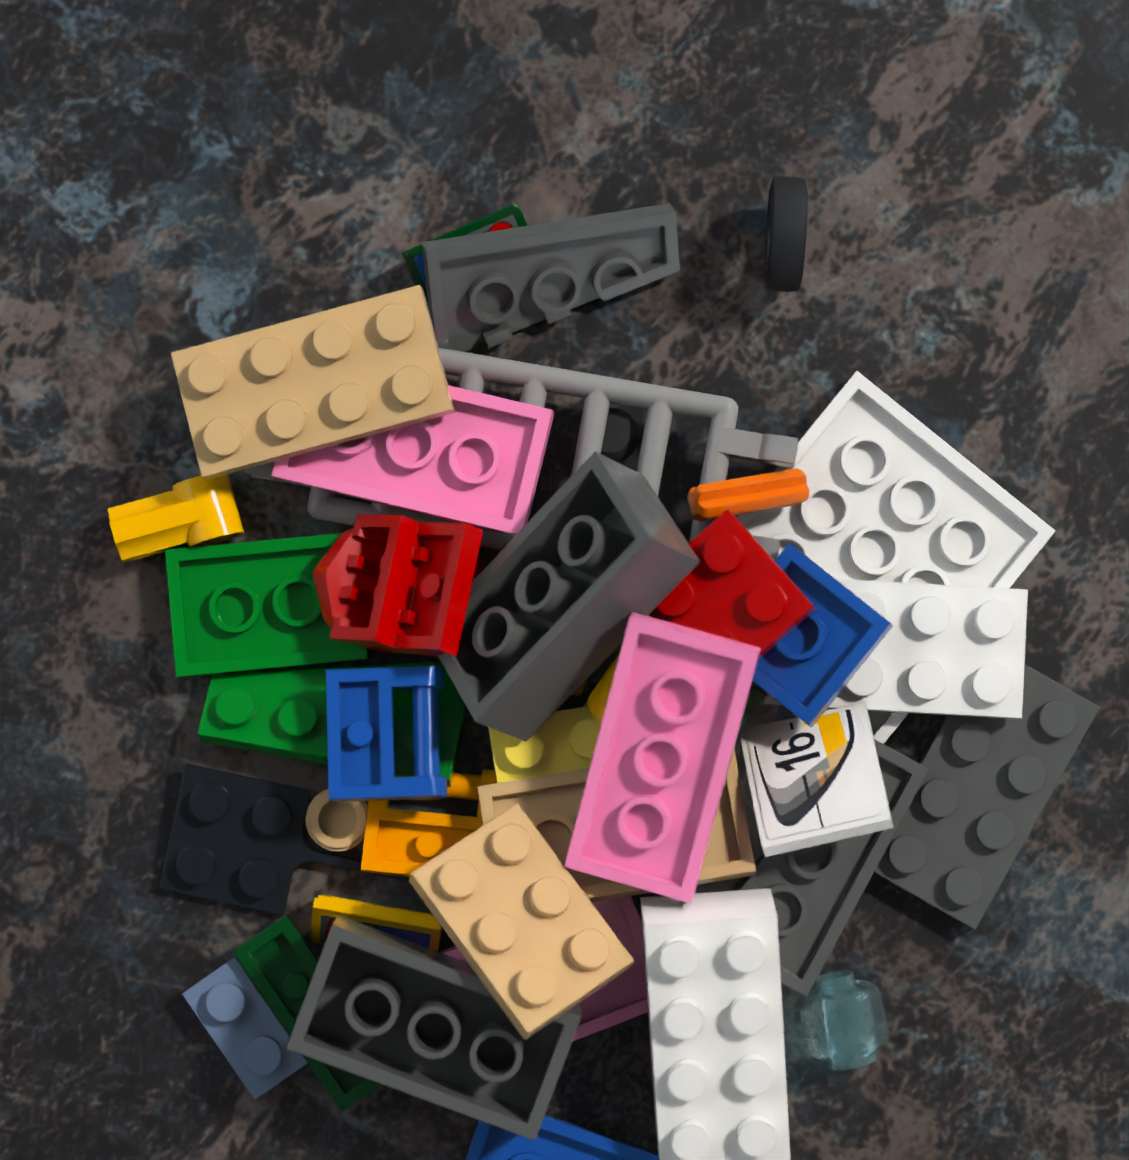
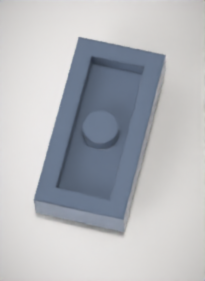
[182,957,308,1100]

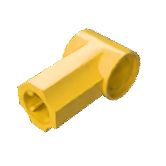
[108,474,244,562]

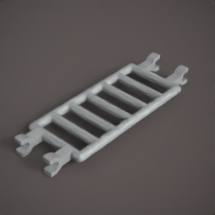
[245,347,798,561]

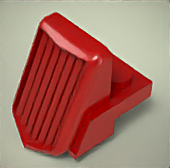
[313,514,484,660]

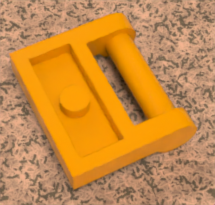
[361,769,497,877]

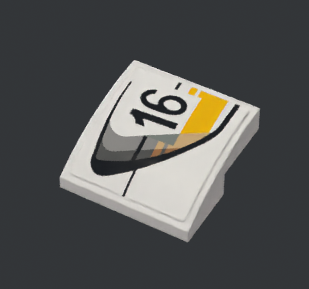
[739,702,893,857]

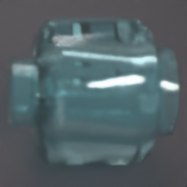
[799,970,890,1070]

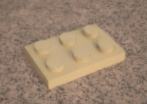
[409,803,634,1040]

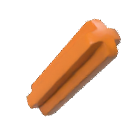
[687,468,810,521]

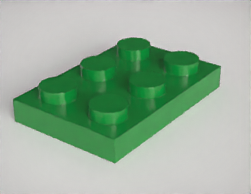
[165,533,369,678]

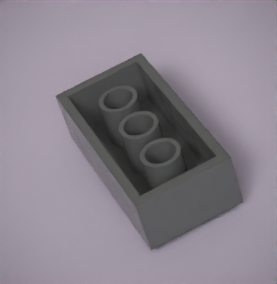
[438,452,700,741]
[286,915,581,1141]

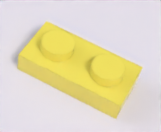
[488,706,601,783]

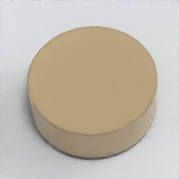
[306,789,368,851]

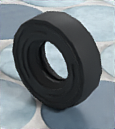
[764,176,808,292]

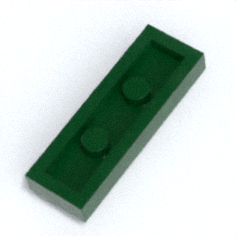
[233,914,381,1112]

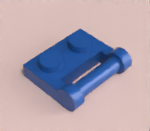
[326,666,447,802]

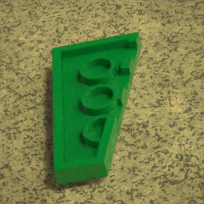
[198,662,467,787]

